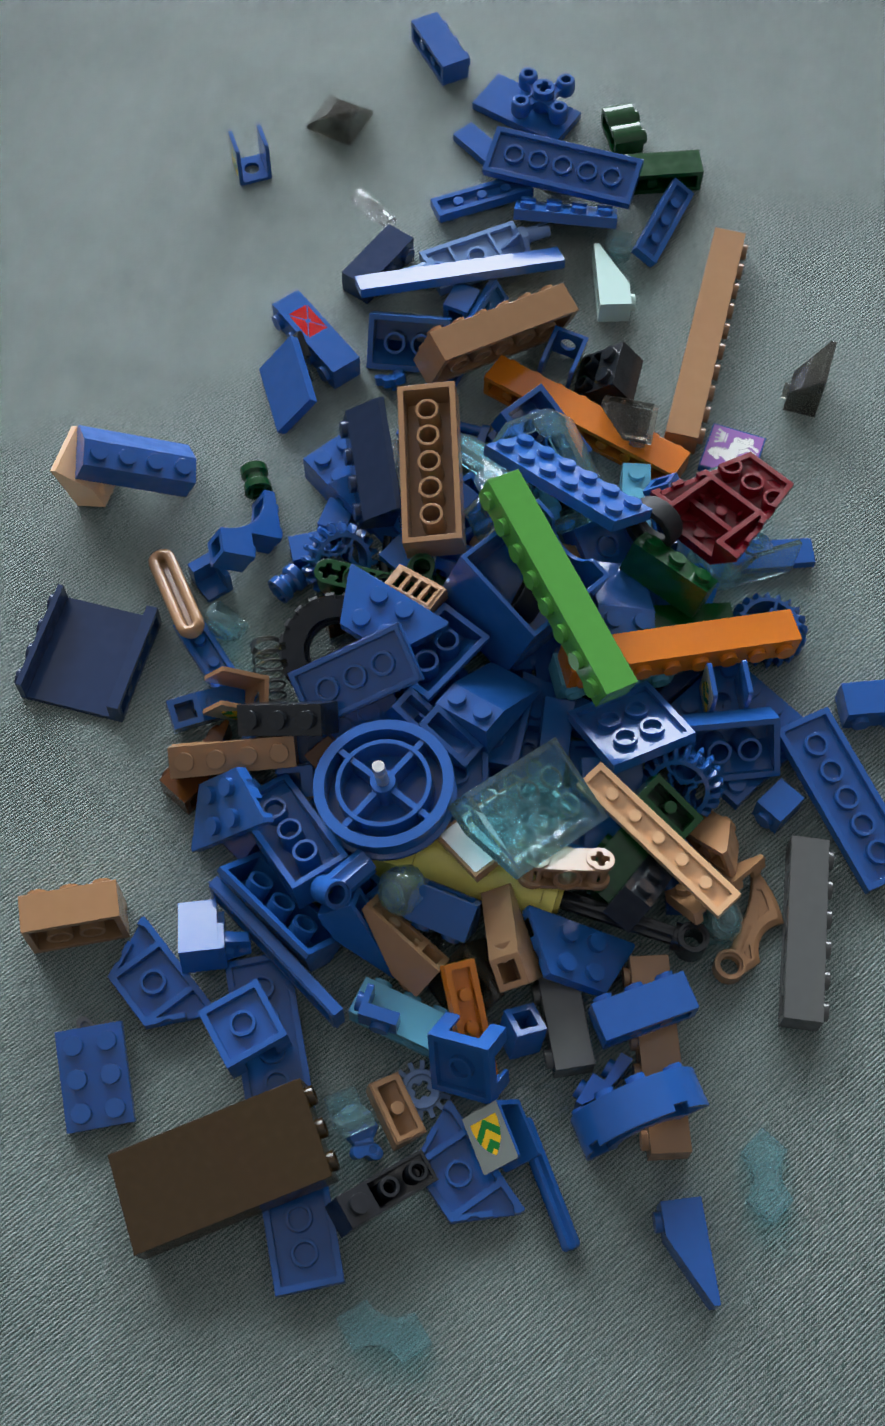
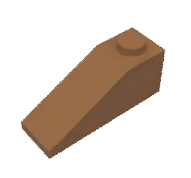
[362,894,450,997]

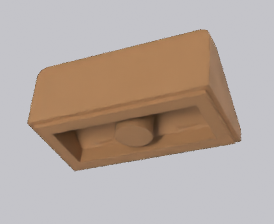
[366,1072,427,1151]

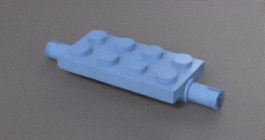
[403,221,551,296]

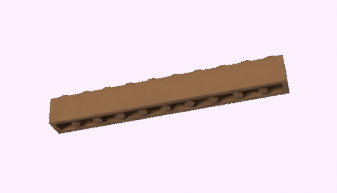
[664,227,748,454]

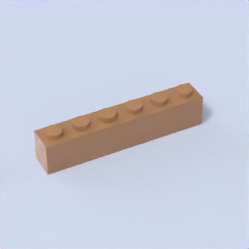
[622,955,692,1161]

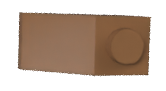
[686,810,739,877]

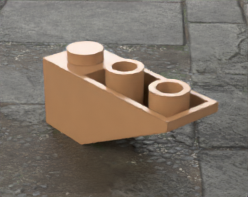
[481,883,543,993]

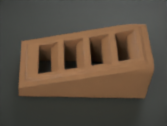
[384,564,448,612]

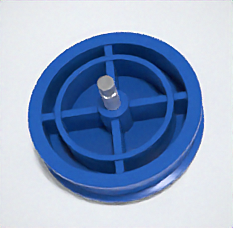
[313,719,457,861]

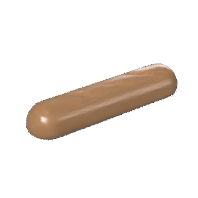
[148,549,205,639]

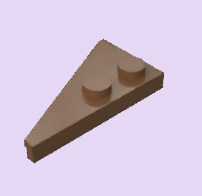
[665,854,766,925]

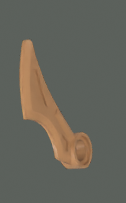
[712,874,784,985]

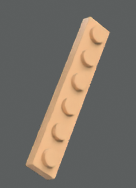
[578,762,741,919]

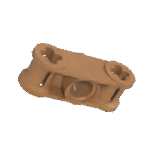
[517,846,615,891]

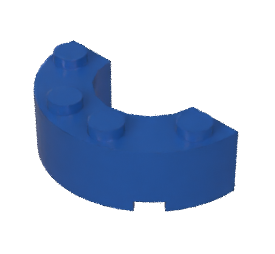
[570,1062,710,1161]

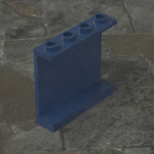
[14,584,162,723]

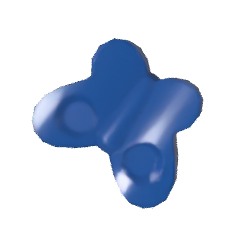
[374,368,407,391]
[346,1120,383,1161]

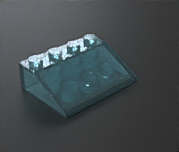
[448,737,608,880]

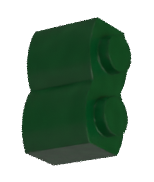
[600,103,647,155]

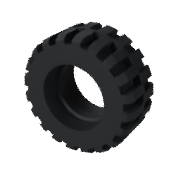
[279,592,345,687]

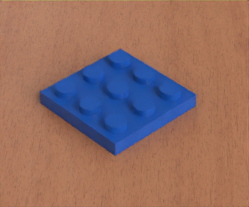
[568,680,696,774]

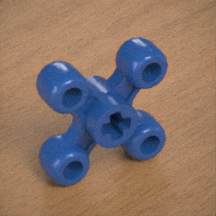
[511,67,575,125]

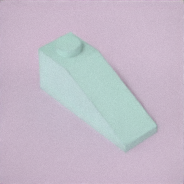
[592,243,636,322]

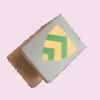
[203,666,269,721]

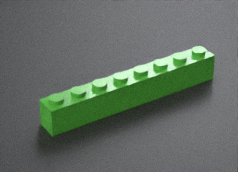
[479,469,638,707]

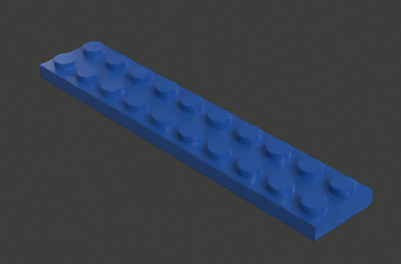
[225,955,345,1298]

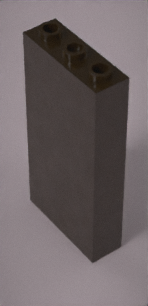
[108,1078,340,1260]

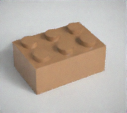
[18,878,130,954]

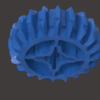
[300,521,379,596]
[733,592,808,669]
[641,743,724,817]

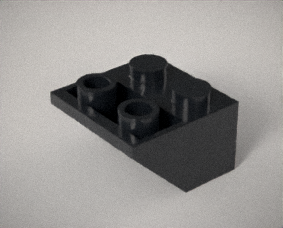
[574,341,643,410]

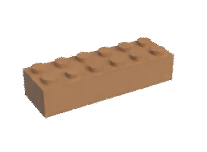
[413,283,579,384]
[397,381,466,559]

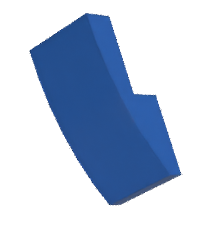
[572,1052,633,1109]

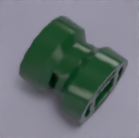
[240,460,272,500]

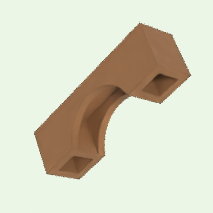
[167,736,299,779]

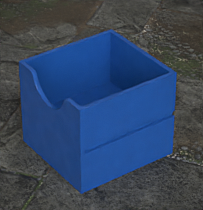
[442,499,610,672]

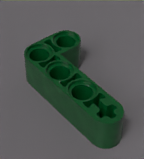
[314,553,437,602]

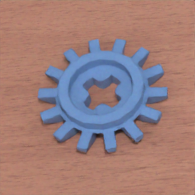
[398,1060,451,1120]

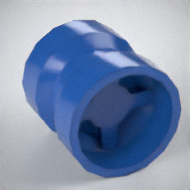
[267,563,308,603]

